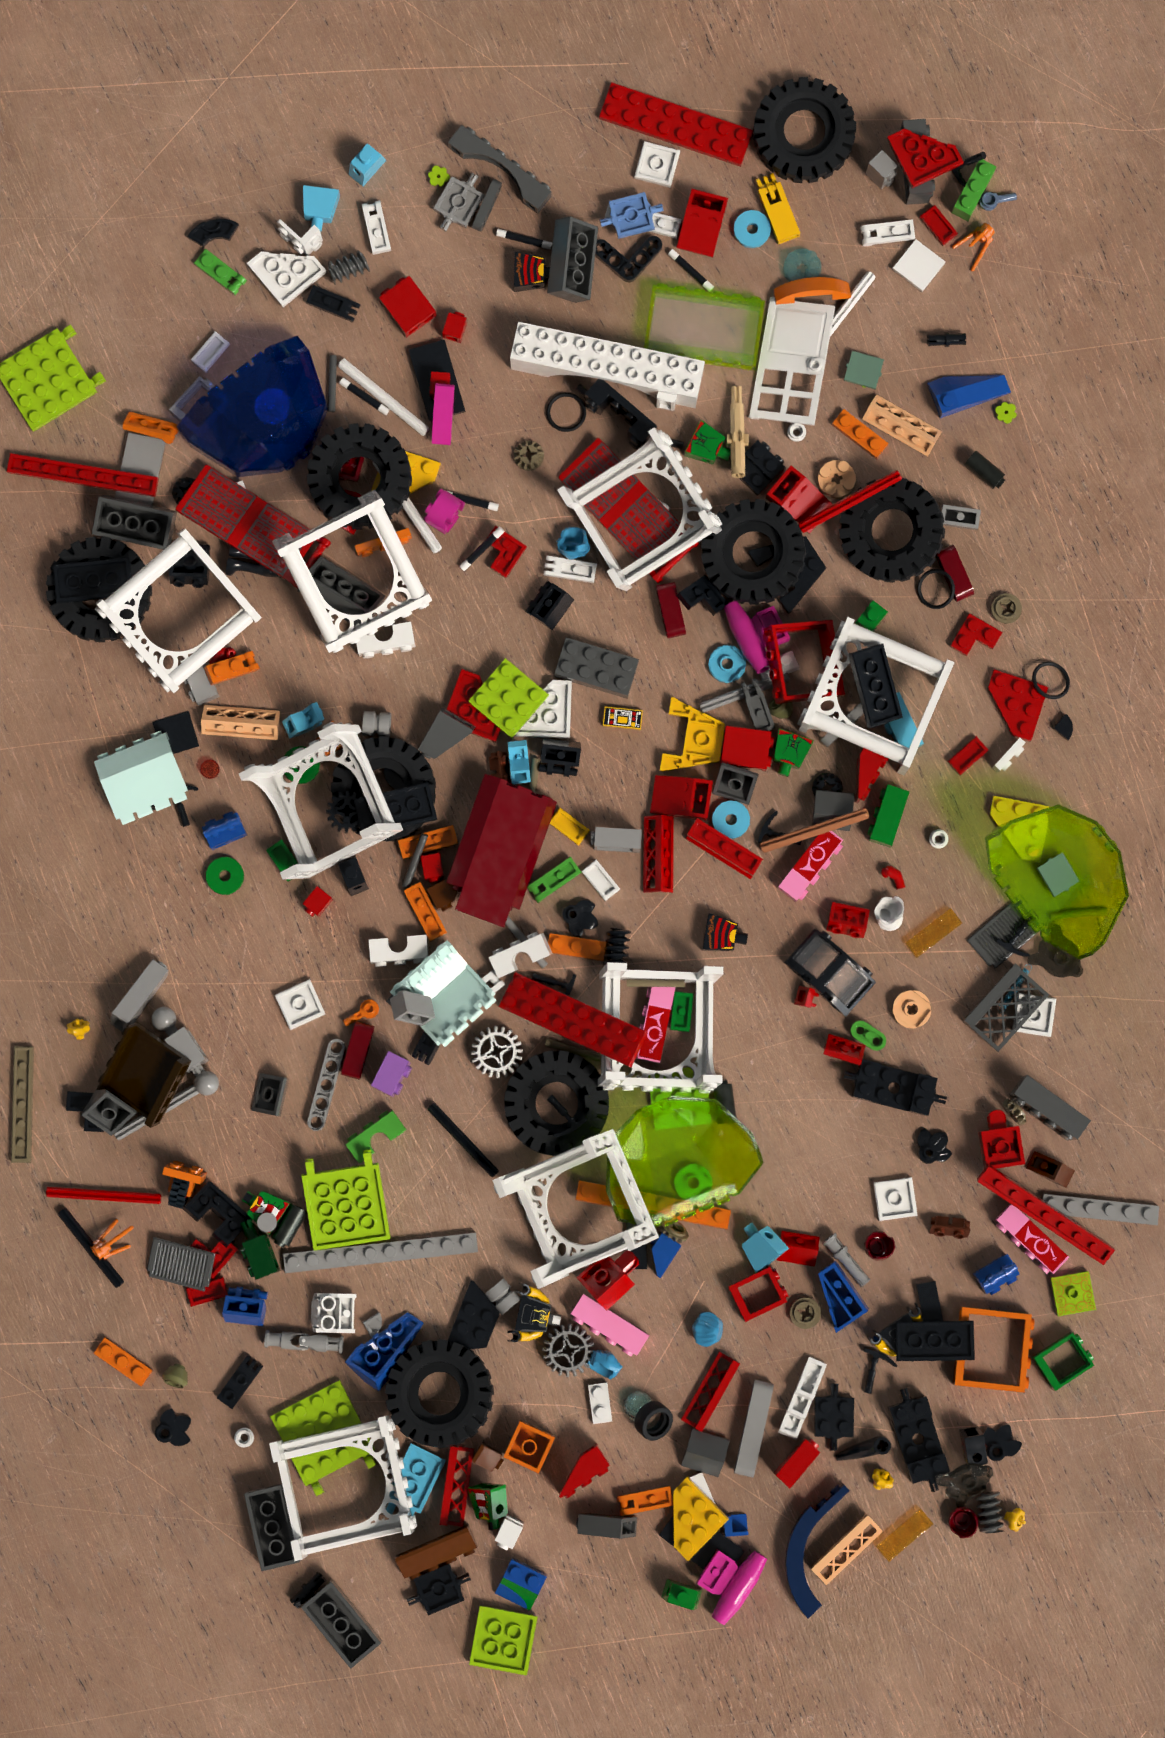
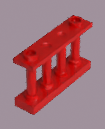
[686,818,763,880]

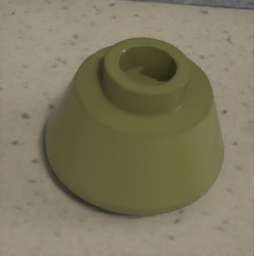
[769,695,793,719]
[162,1364,188,1388]

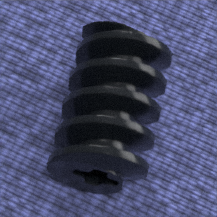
[603,928,631,966]

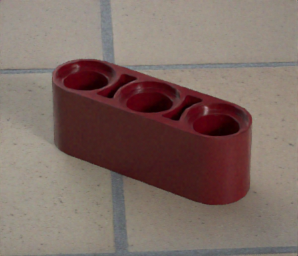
[936,545,974,602]
[656,582,686,639]
[341,1021,375,1080]

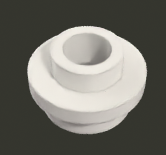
[787,423,806,442]
[929,829,948,849]
[234,1428,254,1448]

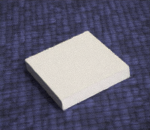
[634,141,680,188]
[892,239,945,292]
[275,979,326,1030]
[1012,993,1056,1037]
[873,1177,918,1221]

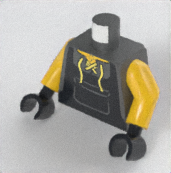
[507,1282,561,1342]
[867,1303,923,1362]

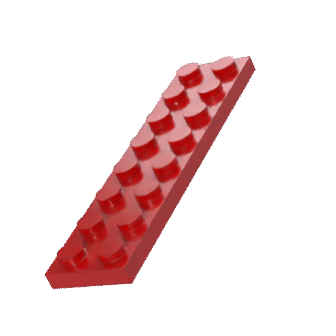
[599,82,753,167]
[498,972,648,1068]

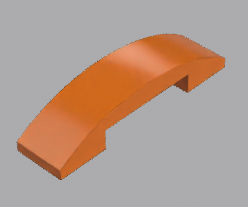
[774,277,851,305]

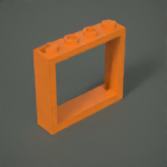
[953,1307,1035,1393]

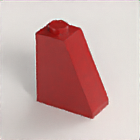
[773,1438,820,1489]

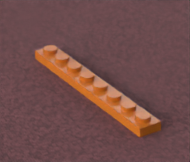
[575,1180,731,1230]

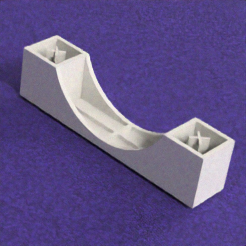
[510,322,705,408]

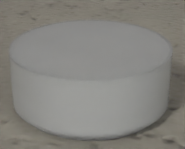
[257,1213,277,1232]

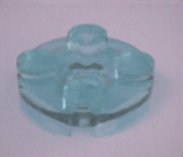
[783,249,821,281]

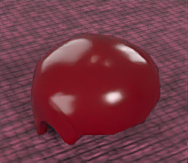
[864,1232,895,1261]
[948,1506,978,1538]

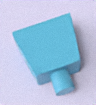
[349,143,386,187]
[303,185,340,232]
[742,1222,789,1273]

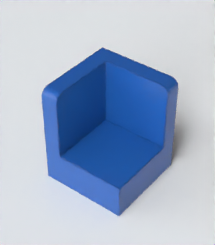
[724,1514,749,1537]

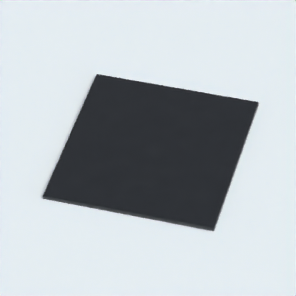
[152,711,199,754]

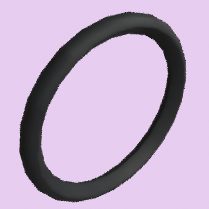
[546,393,586,432]
[917,569,955,609]
[1032,662,1070,699]

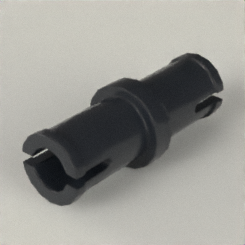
[927,332,966,347]
[290,1572,326,1609]

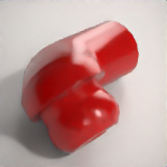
[209,647,236,664]
[881,865,905,890]

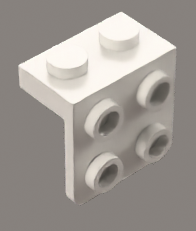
[277,219,323,256]

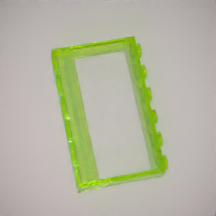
[644,283,765,371]

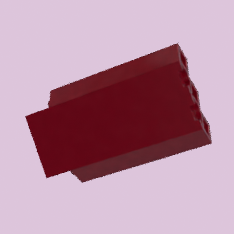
[446,774,557,928]

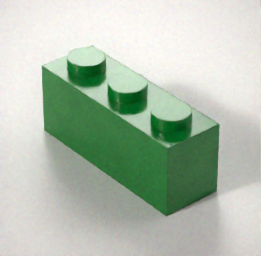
[867,784,910,848]

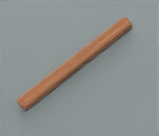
[760,808,869,853]

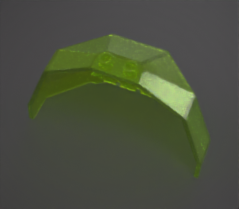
[985,804,1129,960]
[606,1096,764,1227]

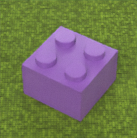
[371,1051,412,1097]

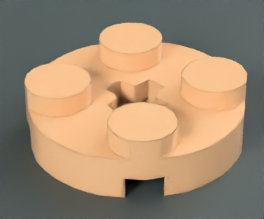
[817,460,856,499]
[892,990,931,1029]

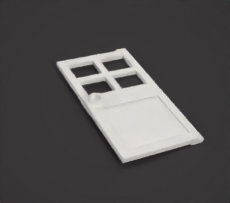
[748,297,835,425]

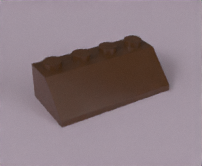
[395,1524,477,1580]

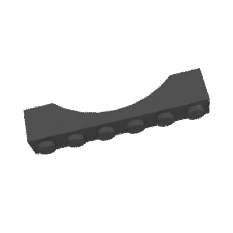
[448,125,552,214]

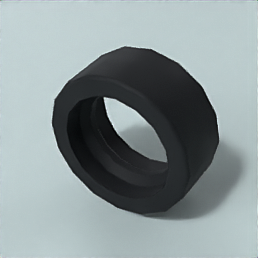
[634,1401,673,1441]

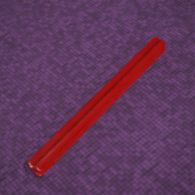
[798,470,902,533]
[46,1187,162,1204]

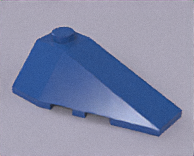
[345,1312,423,1391]

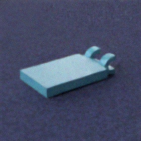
[386,1443,446,1516]

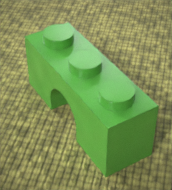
[952,160,997,221]
[345,1110,407,1164]

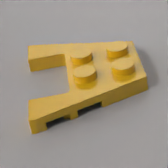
[660,697,725,771]

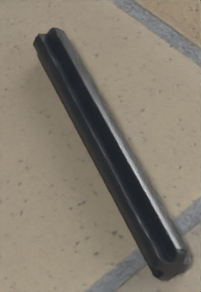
[427,1103,499,1177]
[58,1208,124,1288]

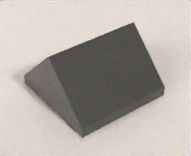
[712,763,759,805]
[812,790,854,831]
[251,1073,289,1117]
[81,1090,137,1136]
[681,1428,730,1477]

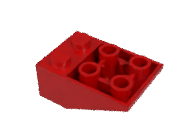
[677,189,728,258]
[765,466,833,534]
[855,748,889,804]
[650,775,713,821]
[559,1444,610,1499]

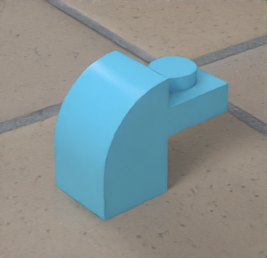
[282,702,325,739]
[508,740,531,784]

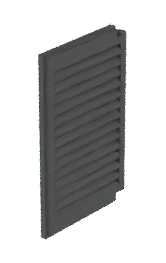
[967,898,1040,969]
[147,1237,216,1291]

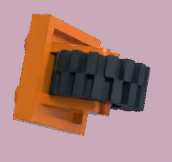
[162,1161,207,1209]

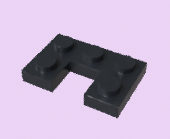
[183,1181,252,1248]

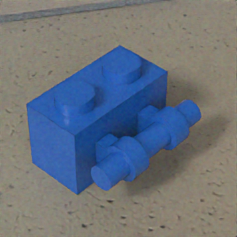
[202,811,248,850]
[973,1254,1020,1295]
[222,1286,268,1326]

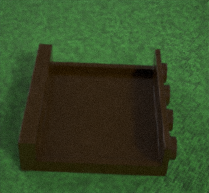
[96,1023,191,1128]

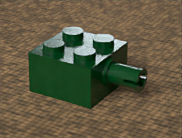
[240,1219,281,1280]

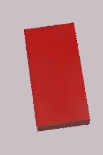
[919,205,958,246]
[947,736,989,776]
[186,1277,229,1307]

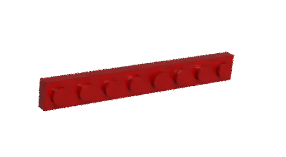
[7,453,159,497]
[977,1164,1115,1265]

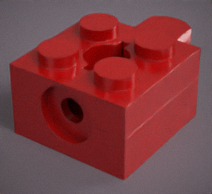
[978,1110,1025,1169]
[576,1251,639,1311]

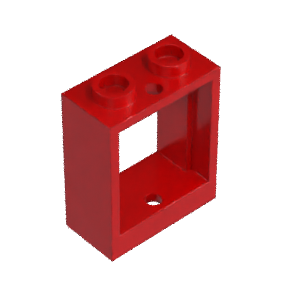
[728,1266,789,1322]

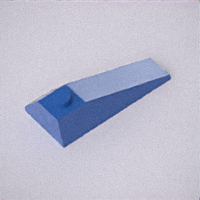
[927,375,1011,418]

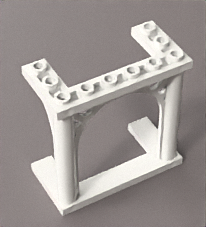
[557,427,722,591]
[272,490,432,653]
[95,529,262,693]
[797,617,954,776]
[239,722,403,880]
[598,962,723,1094]
[492,1129,659,1289]
[269,1415,417,1561]

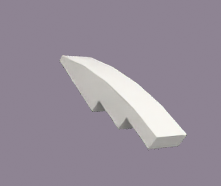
[778,1357,827,1440]

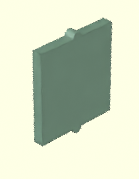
[844,351,884,390]
[1036,852,1079,897]

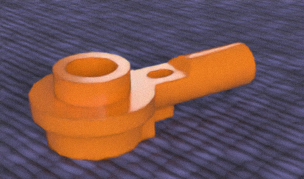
[343,999,379,1027]

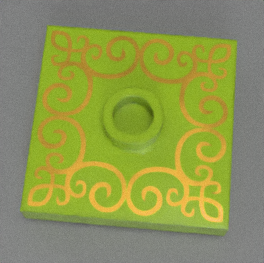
[1050,1271,1096,1316]

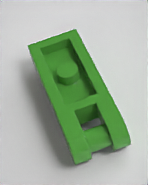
[194,249,247,295]
[527,857,582,903]

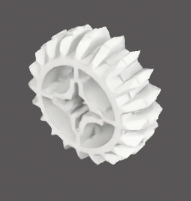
[471,1026,523,1078]

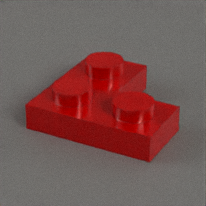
[487,526,527,578]
[950,613,1003,656]
[190,1239,239,1279]

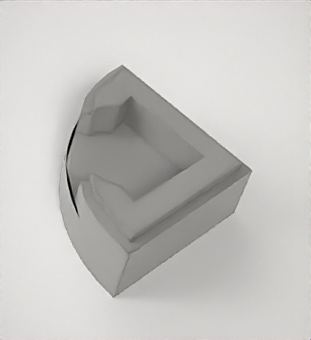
[363,1312,382,1338]

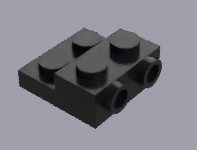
[730,440,785,496]
[169,544,211,588]

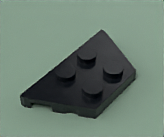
[448,1280,500,1349]

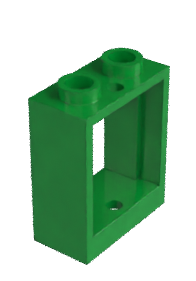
[1032,1332,1094,1391]

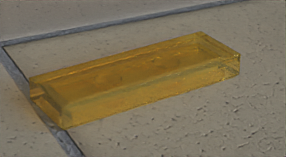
[905,908,962,958]
[876,1508,933,1562]

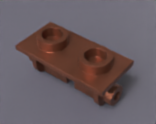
[489,751,511,783]
[929,1215,970,1239]

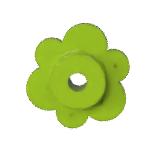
[428,166,450,187]
[995,402,1017,424]

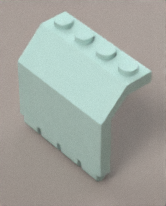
[94,730,188,825]
[390,940,497,1047]

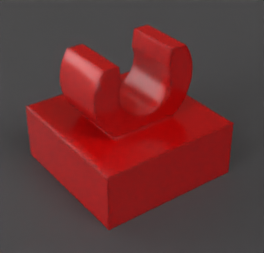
[794,986,819,1008]

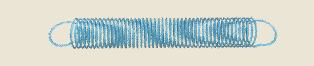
[998,964,1032,1013]

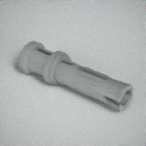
[822,1233,870,1287]

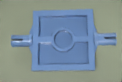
[600,192,664,239]

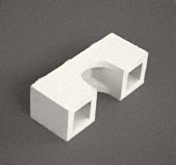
[356,622,415,658]
[489,932,553,978]
[369,935,429,967]
[495,1514,524,1550]

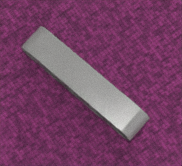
[734,1380,774,1478]

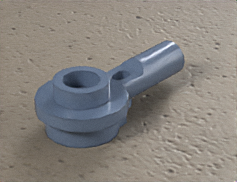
[979,192,1017,211]

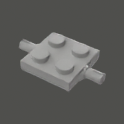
[433,173,485,231]

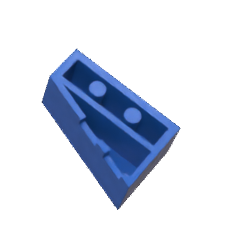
[818,1260,869,1333]

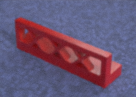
[643,815,674,893]
[681,1351,740,1432]
[439,1445,474,1527]

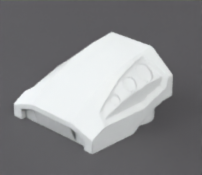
[311,1293,356,1333]

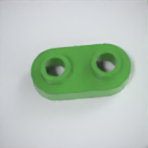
[850,1021,886,1051]

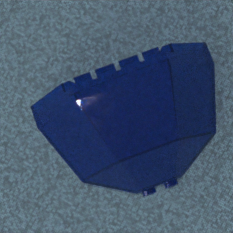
[177,336,328,477]

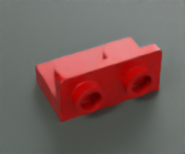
[826,902,870,938]
[823,1034,866,1065]

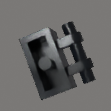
[525,581,574,631]
[539,738,581,777]

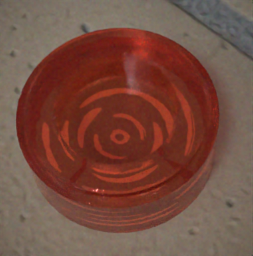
[200,760,220,779]

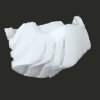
[874,896,904,931]

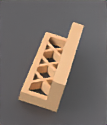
[862,395,942,457]
[201,705,280,740]
[810,1514,883,1585]

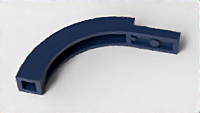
[785,1484,850,1619]

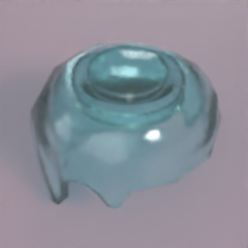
[624,1391,652,1422]

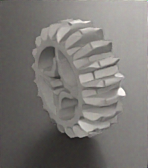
[542,1324,594,1377]

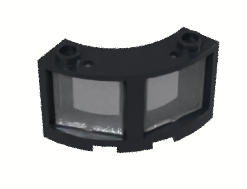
[784,929,876,1017]

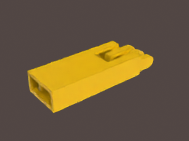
[755,173,800,244]

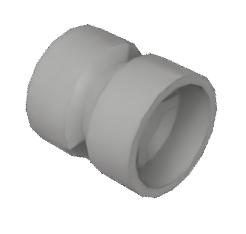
[362,711,391,737]
[485,1278,521,1315]

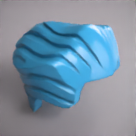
[557,527,590,560]
[692,1312,723,1347]
[587,1350,623,1380]

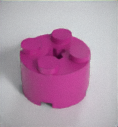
[423,489,465,534]

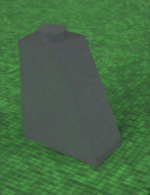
[418,708,476,759]
[576,1513,637,1539]

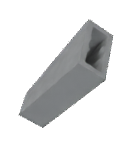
[110,960,169,1032]

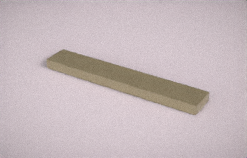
[11,1046,34,1163]

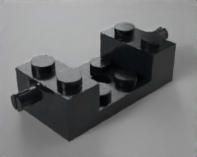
[576,379,657,450]
[843,1059,947,1116]
[888,1388,950,1492]

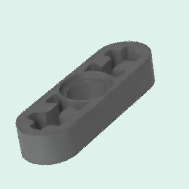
[472,179,502,232]

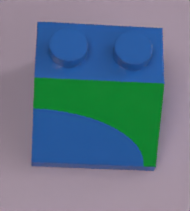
[495,1557,547,1610]

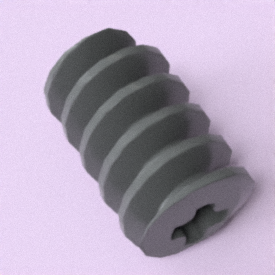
[328,250,370,285]
[976,1491,1004,1533]

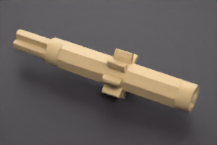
[726,386,749,478]

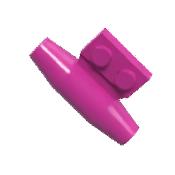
[724,601,790,674]
[696,1549,767,1625]

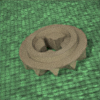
[514,440,544,471]
[991,593,1022,624]
[1003,1099,1027,1126]
[660,1219,689,1243]
[790,1298,821,1329]

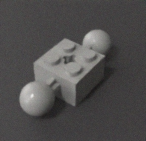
[152,1007,219,1096]

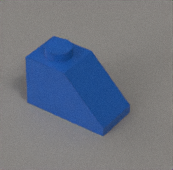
[650,1233,682,1278]

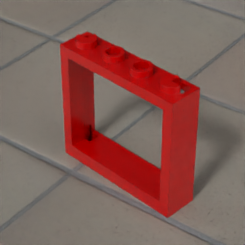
[763,620,845,704]

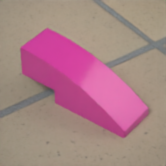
[432,383,455,445]

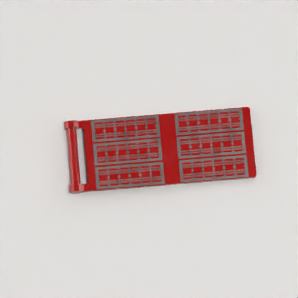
[559,438,700,583]
[175,465,331,589]

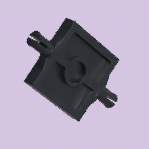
[814,1383,854,1451]
[406,1564,471,1616]

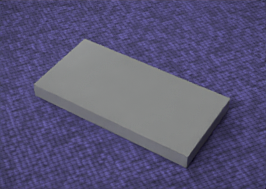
[115,433,166,506]

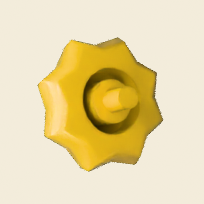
[67,1019,90,1040]
[872,1468,894,1490]
[1004,1508,1026,1532]

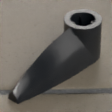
[835,1436,891,1461]

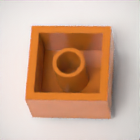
[503,1420,555,1474]

